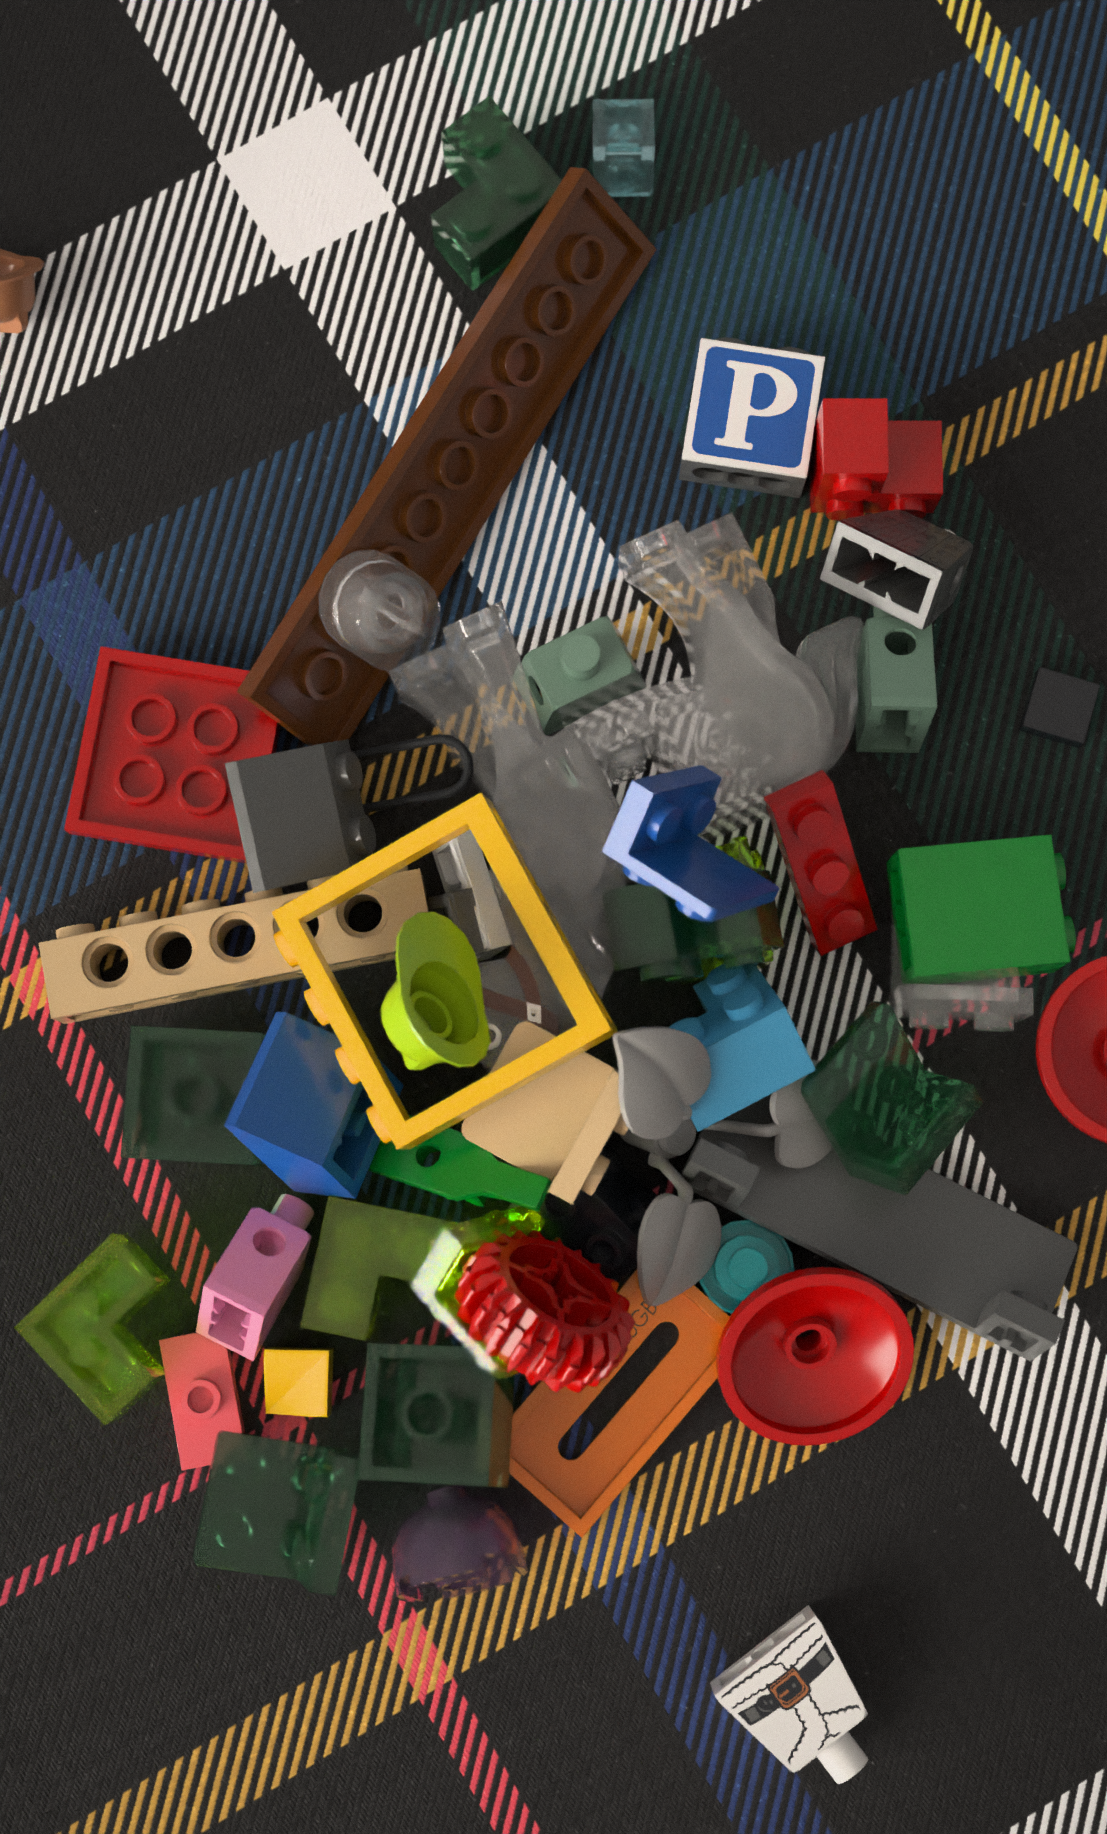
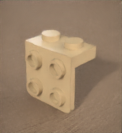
[461,1021,629,1204]

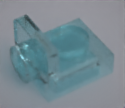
[593,99,655,197]

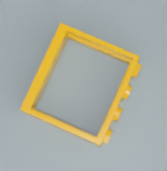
[271,793,618,1149]

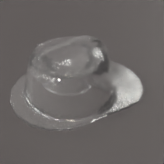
[319,549,440,672]

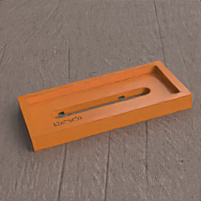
[483,1269,730,1538]

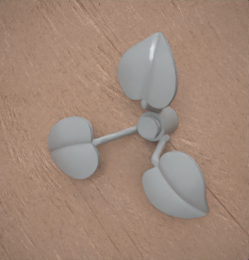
[612,1026,848,1306]

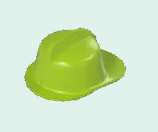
[381,912,490,1070]

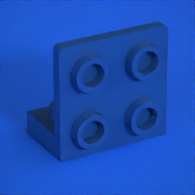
[602,765,780,922]

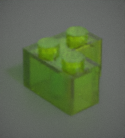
[300,1196,461,1341]
[14,1233,170,1425]

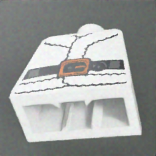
[710,1605,868,1784]

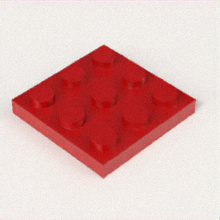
[64,646,281,863]

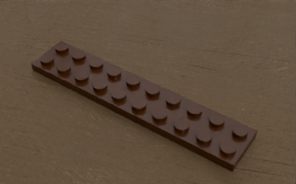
[237,167,657,746]

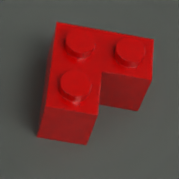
[809,398,943,521]

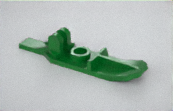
[368,1115,552,1212]

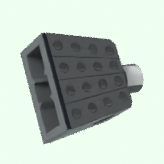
[820,509,973,630]

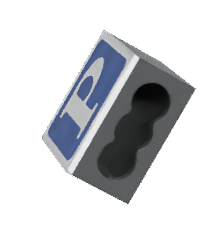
[678,337,825,498]

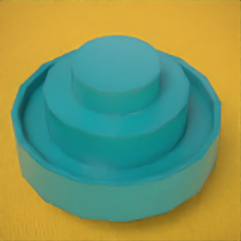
[699,1220,794,1314]

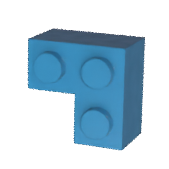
[669,956,816,1132]

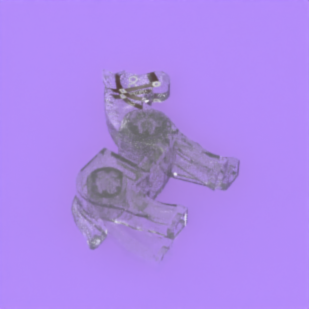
[388,513,864,1074]

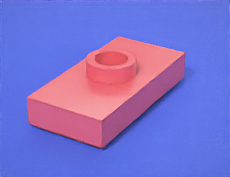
[159,1332,249,1471]

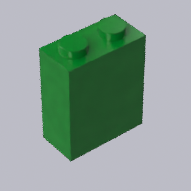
[886,834,1076,987]

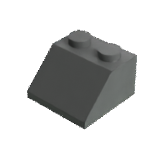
[225,739,376,893]

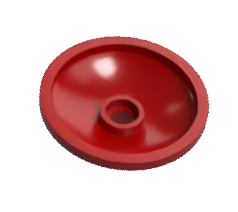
[1036,956,1107,1143]
[716,1267,914,1446]

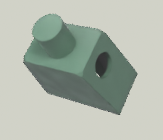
[856,606,937,753]
[513,616,647,739]

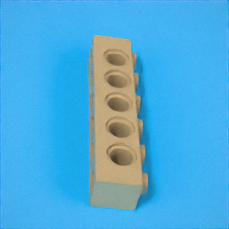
[38,866,429,1024]

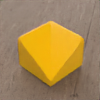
[264,1347,334,1417]

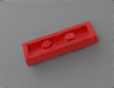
[763,770,878,956]

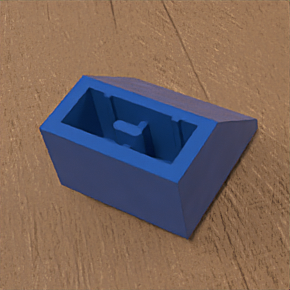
[224,1012,404,1199]

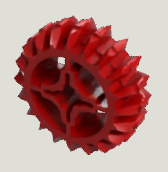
[454,1228,635,1393]

